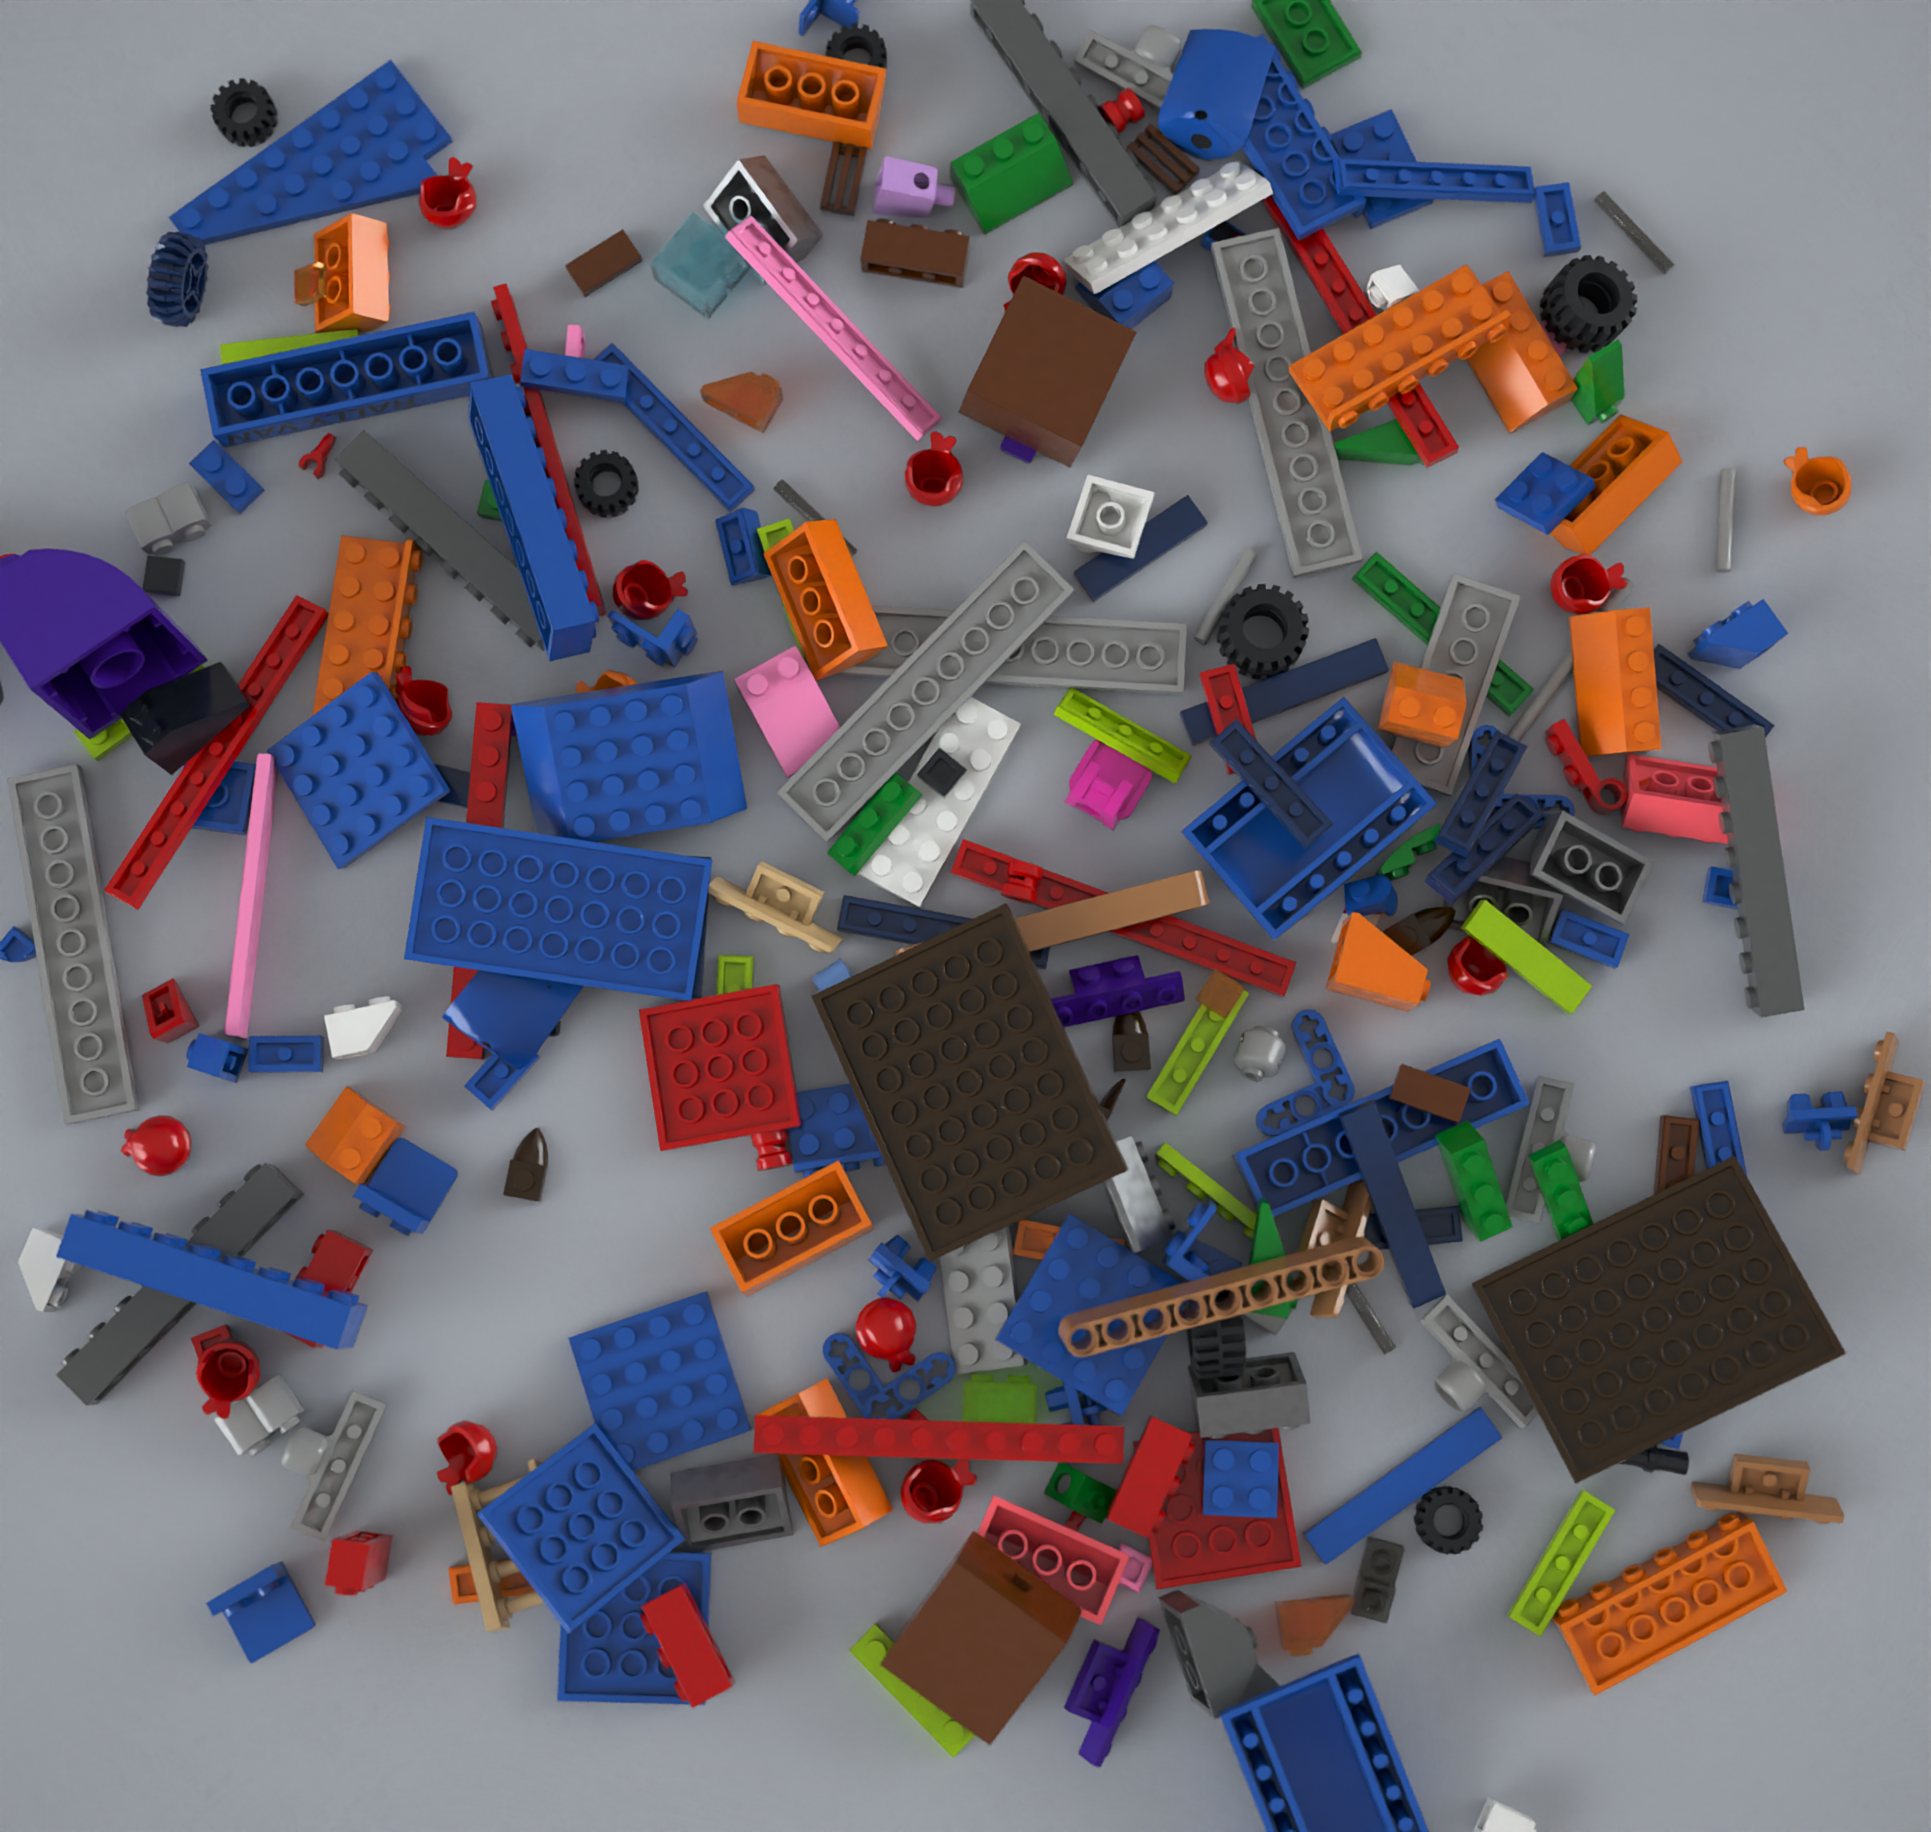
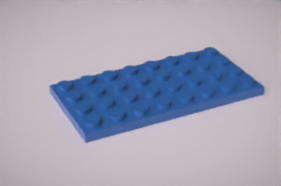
[404,817,713,1001]

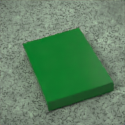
[1251,0,1362,90]

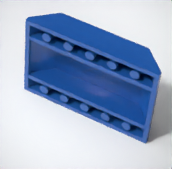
[511,670,747,842]
[1181,697,1437,941]
[1219,1653,1429,1832]

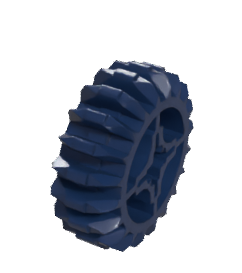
[146,231,209,327]

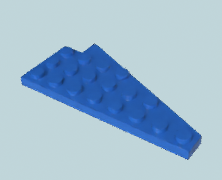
[169,60,453,245]

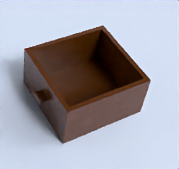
[958,276,1137,468]
[880,1531,1082,1746]

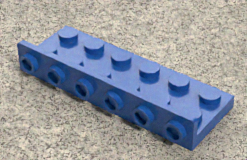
[1242,34,1367,240]
[789,1084,886,1178]

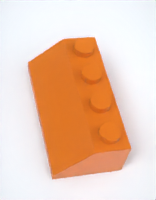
[737,41,887,150]
[1466,271,1578,433]
[1550,414,1683,555]
[763,519,888,680]
[1569,607,1661,757]
[709,1160,875,1297]
[757,1378,893,1547]

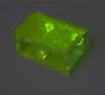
[963,1373,1037,1424]

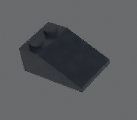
[120,662,251,775]

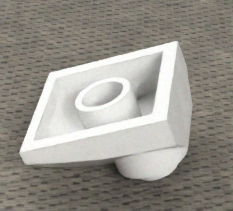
[1066,475,1155,559]

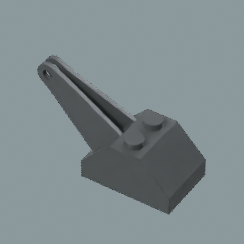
[1158,1590,1280,1719]

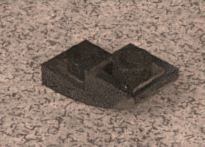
[1350,1536,1404,1624]

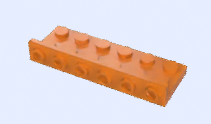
[1288,264,1512,432]
[312,535,423,716]
[1552,1512,1788,1696]

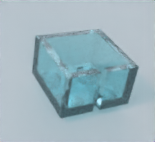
[650,212,751,320]

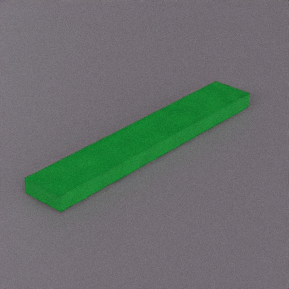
[1352,552,1534,717]

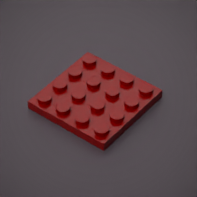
[639,984,802,1151]
[1132,1428,1302,1590]

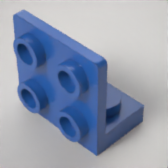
[1165,1199,1217,1281]
[206,1561,316,1663]

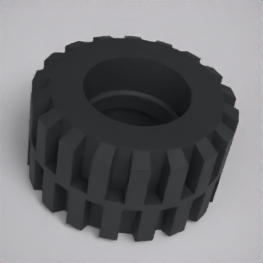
[1540,255,1638,353]
[1217,584,1309,679]
[1185,1289,1246,1379]

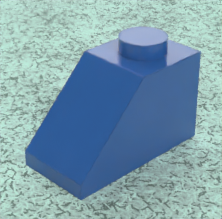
[186,1033,249,1083]

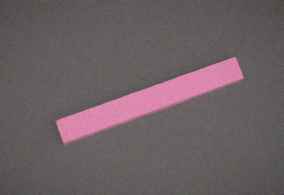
[725,216,943,441]
[224,753,279,1039]

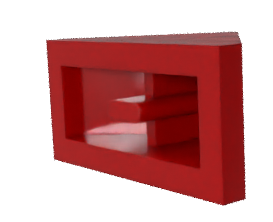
[142,978,200,1044]

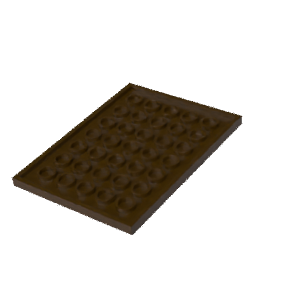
[811,903,1129,1262]
[1472,1156,1846,1484]

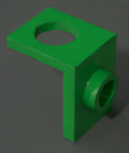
[1044,1462,1117,1524]

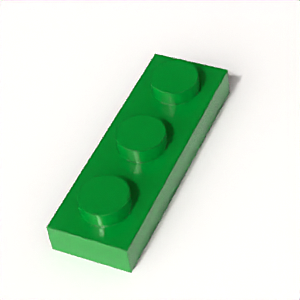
[827,772,922,876]
[1528,1140,1593,1241]

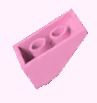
[734,645,840,778]

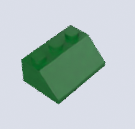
[950,112,1073,235]

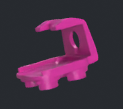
[1064,740,1152,831]

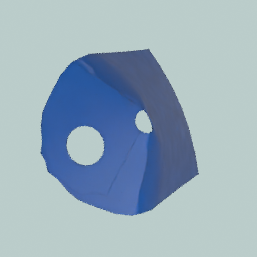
[1158,29,1276,161]
[442,970,584,1070]

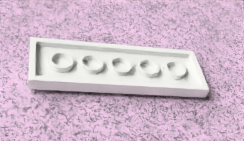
[1063,161,1273,294]
[858,697,1021,909]

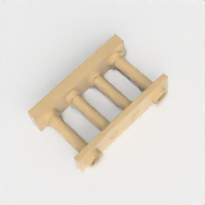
[451,1459,544,1633]

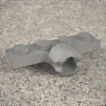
[1074,25,1202,118]
[1506,1075,1595,1224]
[1420,1295,1539,1428]
[281,1390,387,1542]

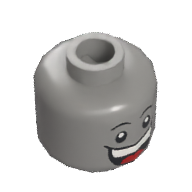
[1234,1026,1286,1082]

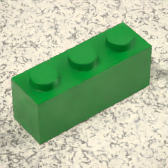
[1435,1120,1513,1242]

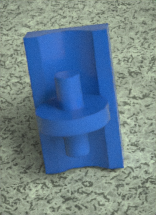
[1782,1091,1858,1151]
[869,1235,937,1302]
[1045,1382,1108,1426]

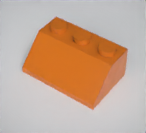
[314,213,391,333]

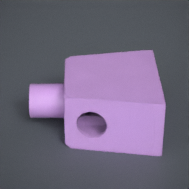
[873,156,955,218]

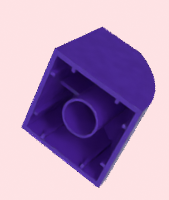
[0,549,208,739]

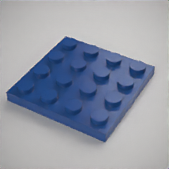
[266,672,451,869]
[995,1214,1185,1416]
[568,1291,752,1471]
[477,1423,685,1634]
[557,1551,712,1705]

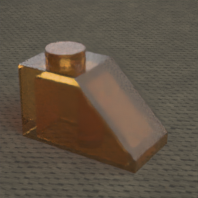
[700,372,784,434]
[1275,1594,1353,1656]

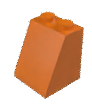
[1376,662,1467,748]
[1325,912,1431,1012]

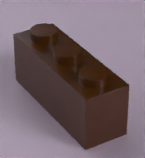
[861,219,970,288]

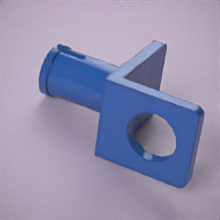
[798,0,859,36]

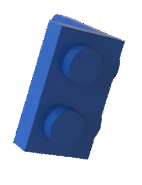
[607,608,698,668]
[353,1138,458,1236]

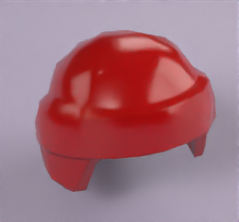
[418,157,477,229]
[1003,252,1067,311]
[1204,328,1254,404]
[905,431,964,507]
[1550,554,1627,615]
[612,560,688,620]
[395,666,452,736]
[1447,936,1508,996]
[121,1115,192,1177]
[855,1297,916,1373]
[196,1338,261,1419]
[437,1420,498,1495]
[900,1459,977,1524]

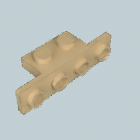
[708,861,843,954]

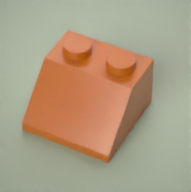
[305,1086,406,1185]

